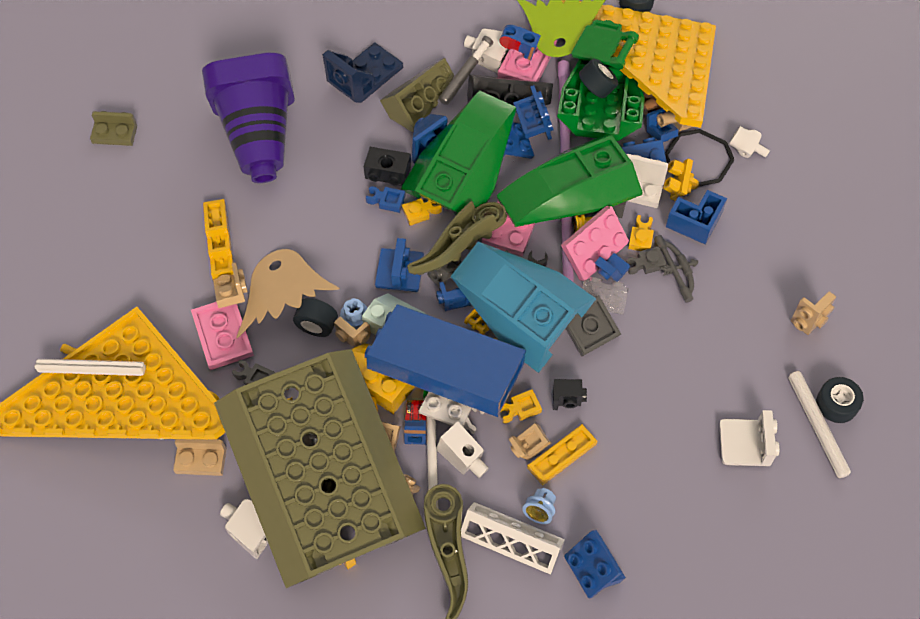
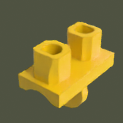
[663,159,699,201]

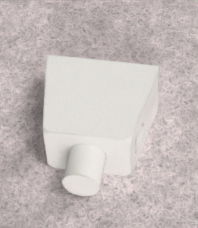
[464,28,509,73]
[436,421,489,478]
[220,499,268,559]

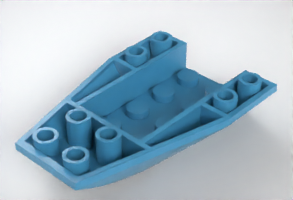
[451,241,596,373]

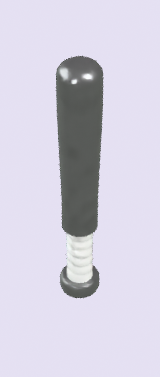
[439,36,494,105]

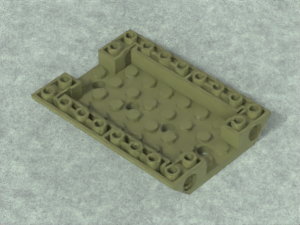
[214,349,426,589]

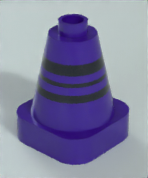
[202,53,295,183]

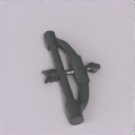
[654,235,698,303]

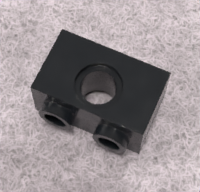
[363,146,412,186]

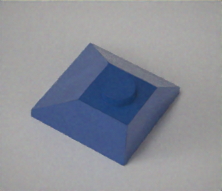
[412,114,448,164]

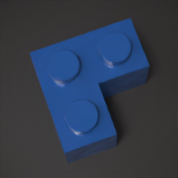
[666,190,727,245]

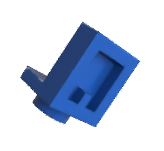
[436,282,471,312]

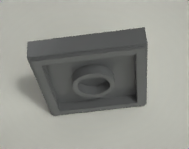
[565,295,622,357]

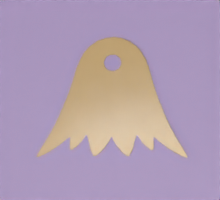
[236,249,340,339]

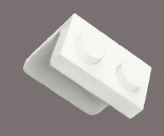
[719,410,780,466]

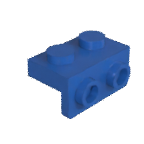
[622,137,667,163]

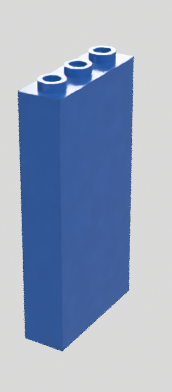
[365,304,526,417]

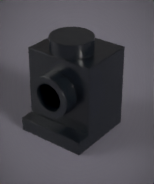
[553,379,587,410]

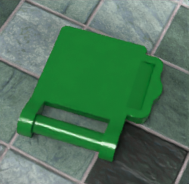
[571,20,639,70]

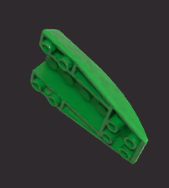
[557,59,645,141]
[401,90,517,216]
[497,135,643,227]

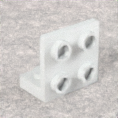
[626,154,668,208]

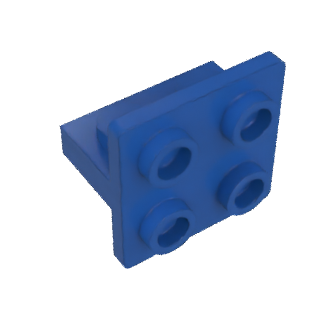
[513,85,554,140]
[375,238,424,292]
[564,530,626,598]

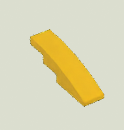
[203,199,234,279]

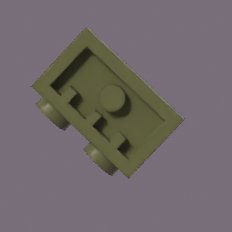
[90,111,137,146]

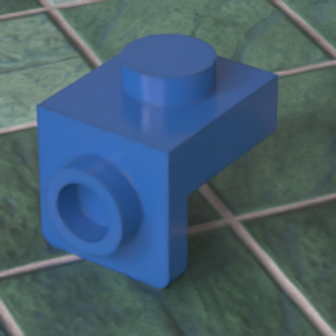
[647,108,678,142]
[595,253,630,283]

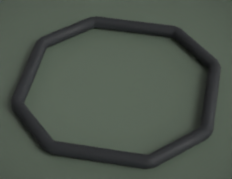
[665,129,734,186]

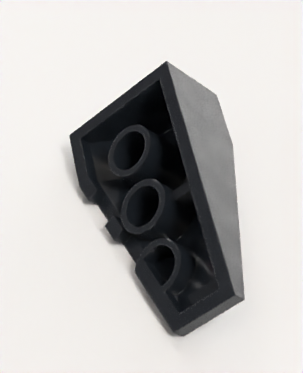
[467,74,553,112]

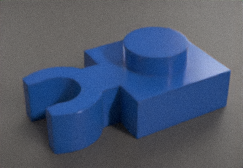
[366,186,406,213]

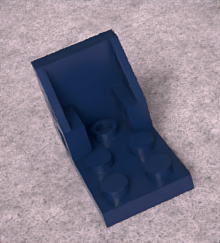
[322,42,403,103]

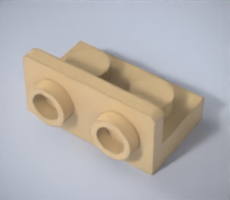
[213,262,248,308]
[173,438,227,476]

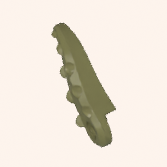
[407,201,507,275]
[424,484,468,619]

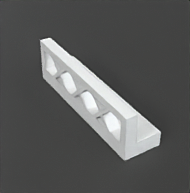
[461,502,565,575]

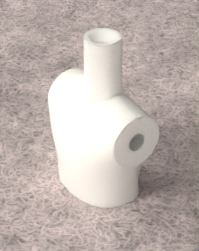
[729,126,770,158]

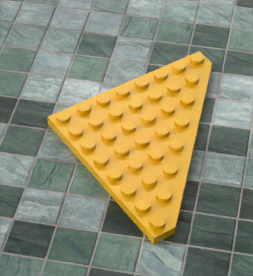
[561,0,716,128]
[0,307,225,440]

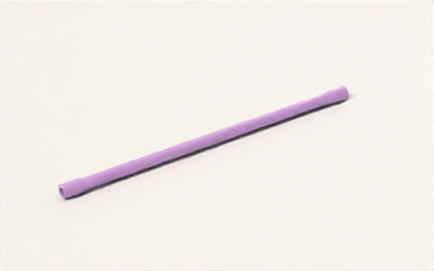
[558,60,574,282]

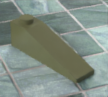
[380,58,454,132]

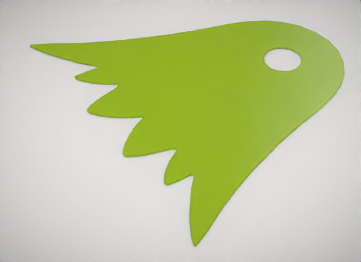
[517,0,606,57]

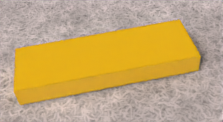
[527,424,598,486]

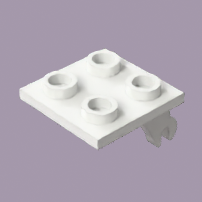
[419,392,485,434]

